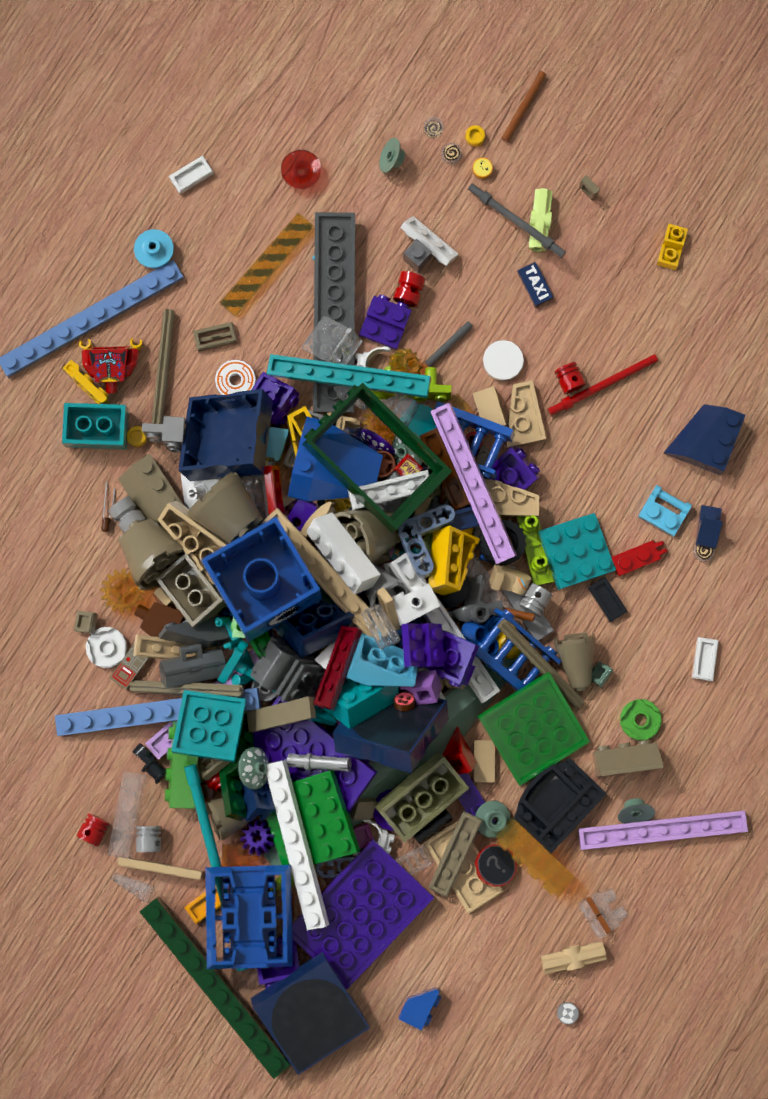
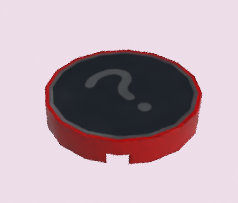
[475,845,516,887]

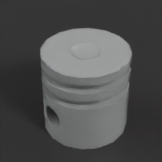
[519,583,553,617]
[136,826,161,852]

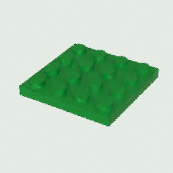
[478,672,590,786]
[267,770,360,871]

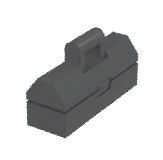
[159,643,226,688]

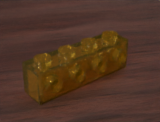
[495,817,576,896]

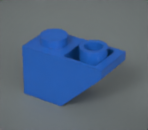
[398,987,441,1031]

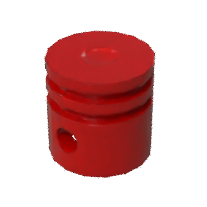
[554,362,586,394]
[76,813,110,847]

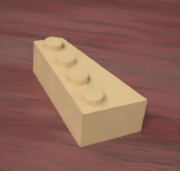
[158,500,229,585]

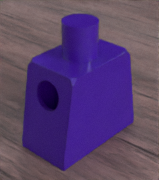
[287,499,320,531]

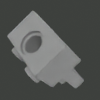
[142,416,186,452]

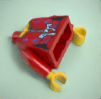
[79,338,142,393]

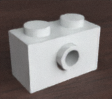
[392,582,440,626]

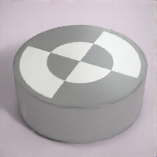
[557,1002,579,1024]

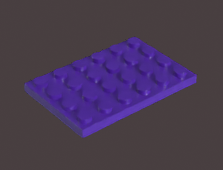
[253,696,378,814]
[292,839,434,990]

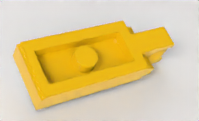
[63,360,109,404]

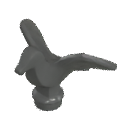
[447,575,504,625]

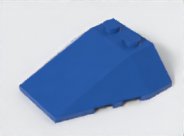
[288,417,383,502]

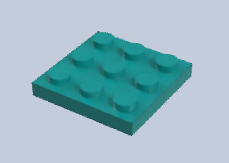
[537,513,616,590]
[171,690,247,762]

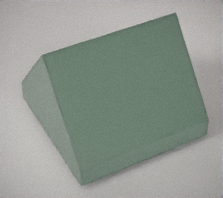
[591,662,613,689]

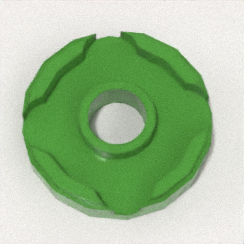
[620,699,661,740]

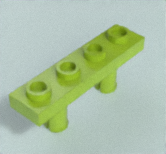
[371,366,451,402]
[516,515,554,586]

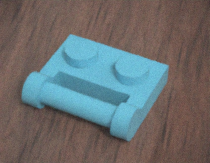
[638,484,692,537]

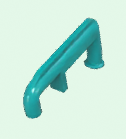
[215,616,254,685]

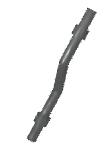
[468,183,566,258]

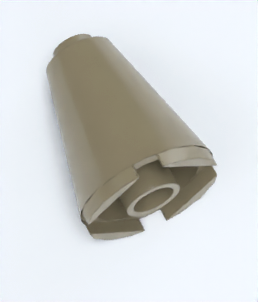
[554,633,596,691]
[205,798,259,841]

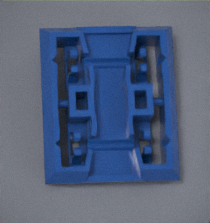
[205,865,293,969]

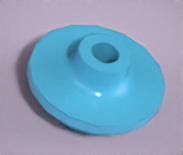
[134,229,174,269]

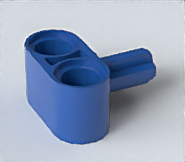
[461,615,500,656]

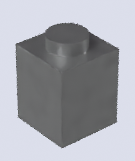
[403,239,432,273]

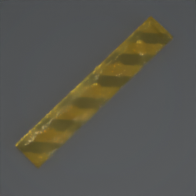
[220,213,313,317]

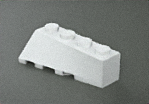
[306,513,381,594]

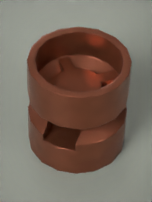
[377,451,396,481]

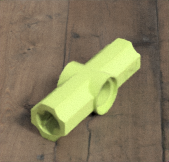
[529,188,552,252]

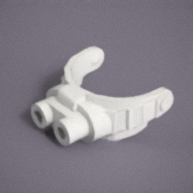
[354,347,391,367]
[353,820,394,856]

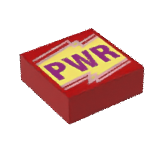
[394,454,423,476]

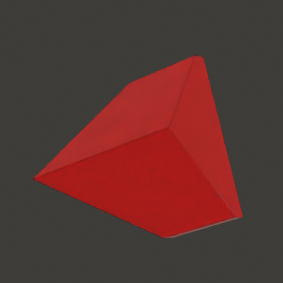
[442,726,477,774]

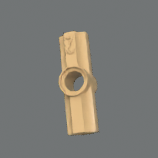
[540,941,607,974]

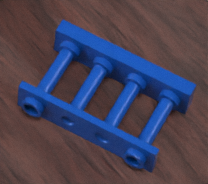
[435,401,515,480]
[470,608,561,691]

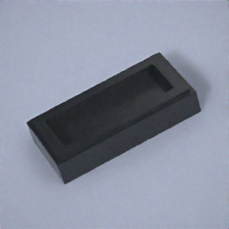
[587,577,627,623]

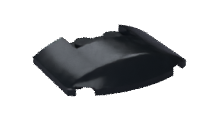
[514,758,607,854]

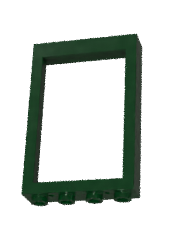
[302,382,452,533]

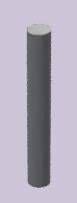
[424,321,473,367]

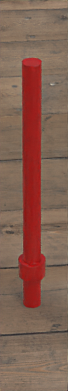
[547,354,658,416]

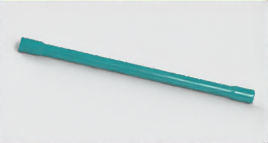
[184,764,248,971]

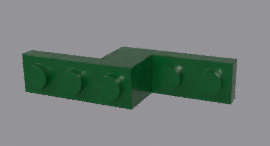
[219,713,255,821]

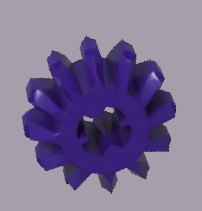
[240,820,275,856]

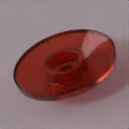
[281,150,321,189]

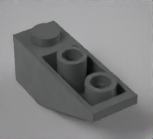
[158,615,229,649]

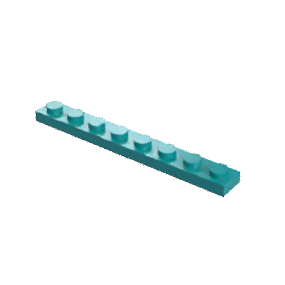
[266,354,431,398]

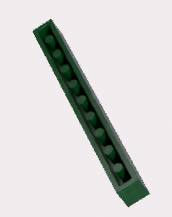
[140,897,291,1079]

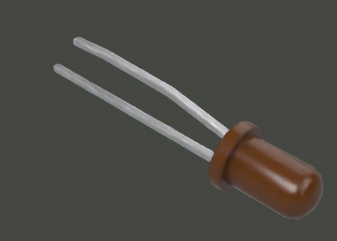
[101,482,115,532]

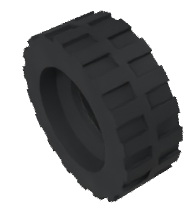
[478,519,526,566]

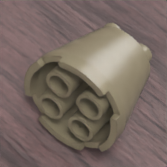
[188,472,263,543]
[334,510,400,564]
[118,518,185,591]

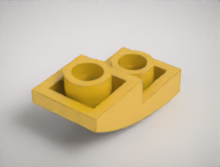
[657,223,688,270]

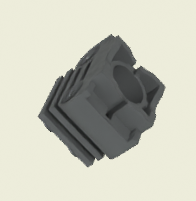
[251,636,325,701]

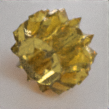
[388,348,423,375]

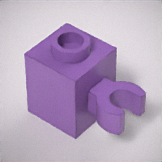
[400,670,442,705]

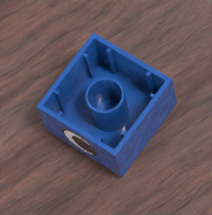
[201,517,322,642]

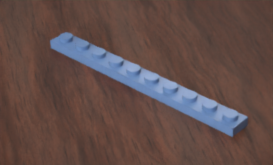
[0,260,184,378]
[55,688,261,736]

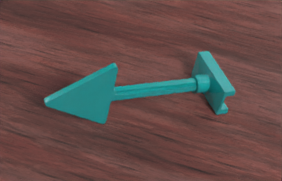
[217,640,337,726]

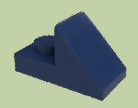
[695,505,722,549]

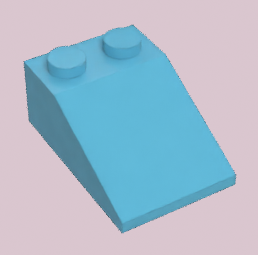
[346,633,417,687]

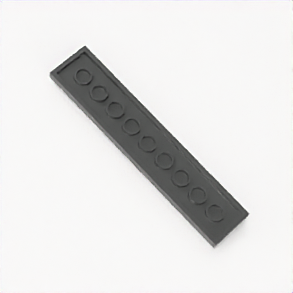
[313,212,355,413]

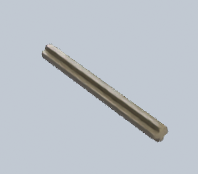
[151,309,175,424]
[497,619,584,709]
[129,680,244,698]

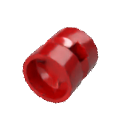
[393,271,425,307]

